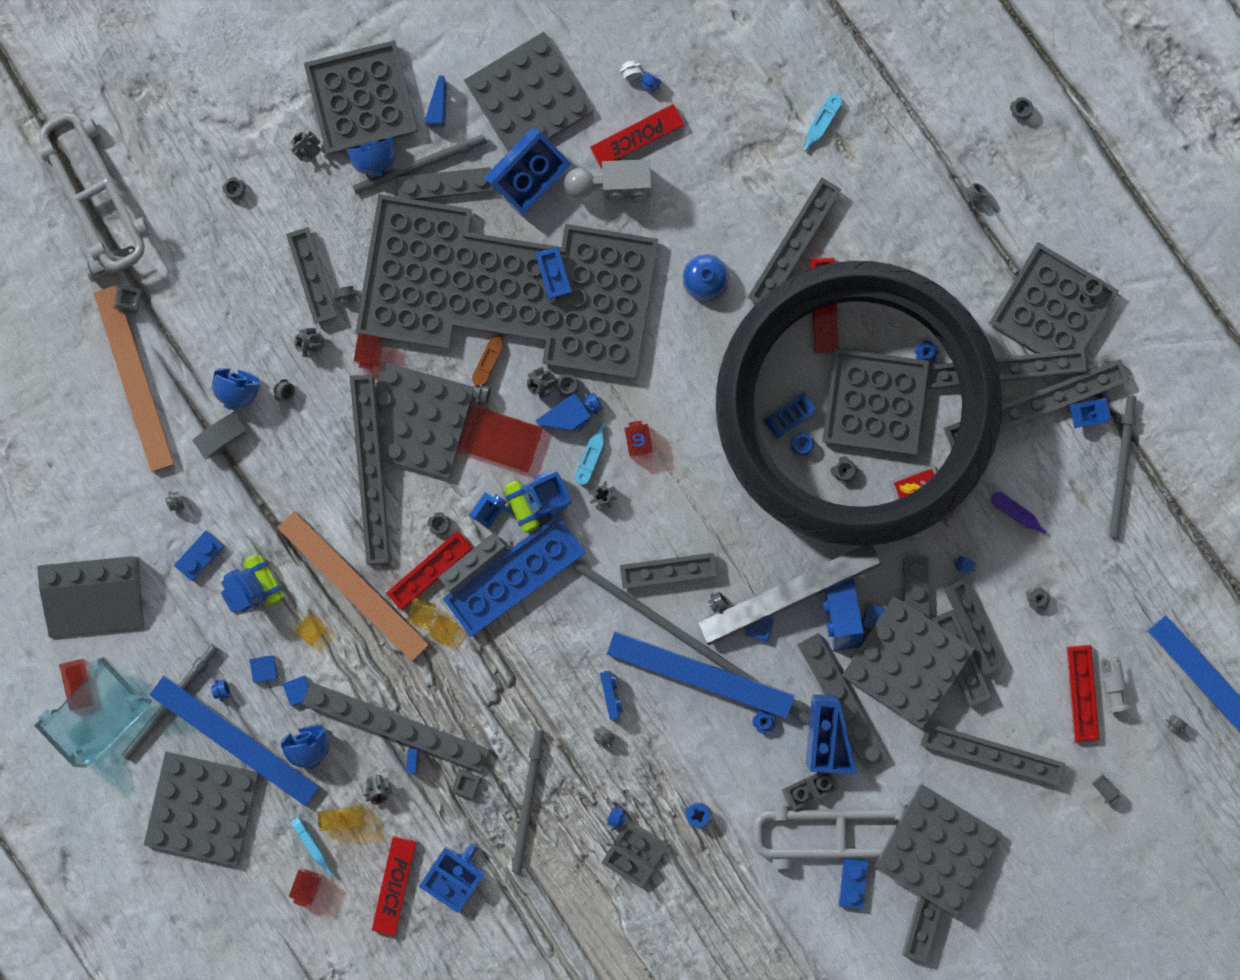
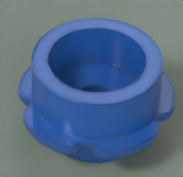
[639,73,662,92]
[915,341,938,364]
[583,392,603,415]
[791,432,814,456]
[954,555,976,575]
[211,679,231,702]
[752,710,775,734]
[606,807,626,830]

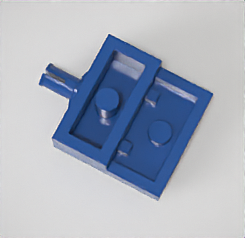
[419,843,486,913]

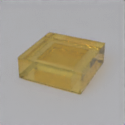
[407,598,436,628]
[294,613,328,646]
[428,614,460,647]

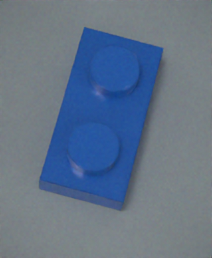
[535,247,572,300]
[174,530,224,581]
[600,671,623,720]
[838,858,868,909]

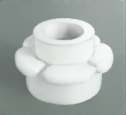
[619,61,642,81]

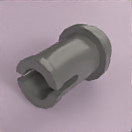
[1092,774,1122,806]

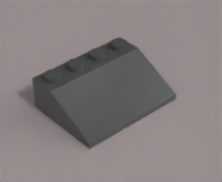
[37,556,144,637]

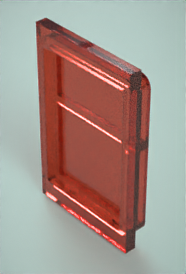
[457,404,543,473]

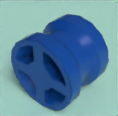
[686,802,710,827]

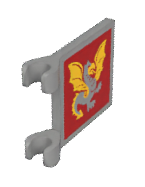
[889,464,957,541]

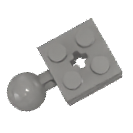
[564,159,651,201]

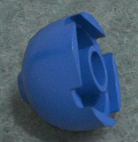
[347,137,395,178]
[682,254,729,301]
[212,368,261,410]
[280,725,330,769]

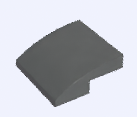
[601,819,669,888]

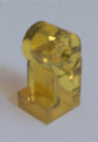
[317,804,365,831]

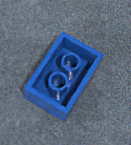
[483,127,572,215]

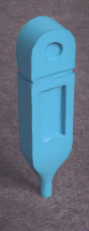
[803,94,842,152]
[575,423,605,485]
[291,817,332,875]

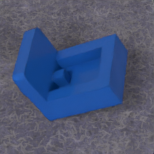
[1070,398,1111,428]
[469,492,512,529]

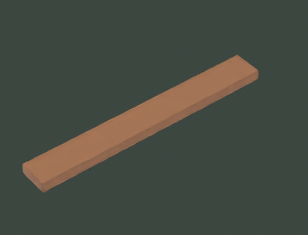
[93,285,175,472]
[278,511,429,662]

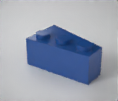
[822,578,864,652]
[805,694,857,774]

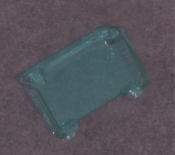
[34,657,152,768]

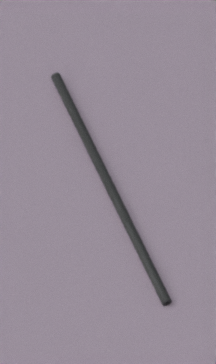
[572,560,810,726]

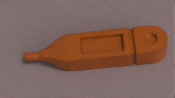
[472,333,503,387]

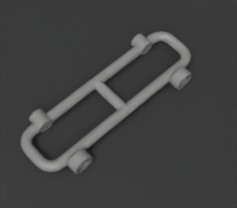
[38,113,151,271]
[753,805,908,869]

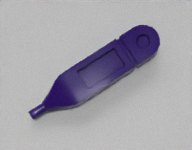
[990,492,1047,534]

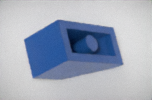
[536,393,591,432]

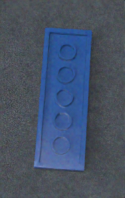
[442,515,586,637]

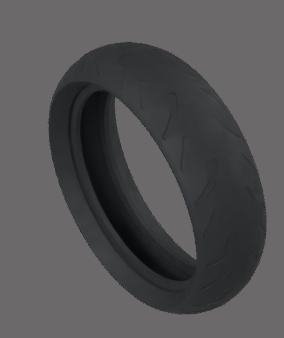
[715,261,1002,546]

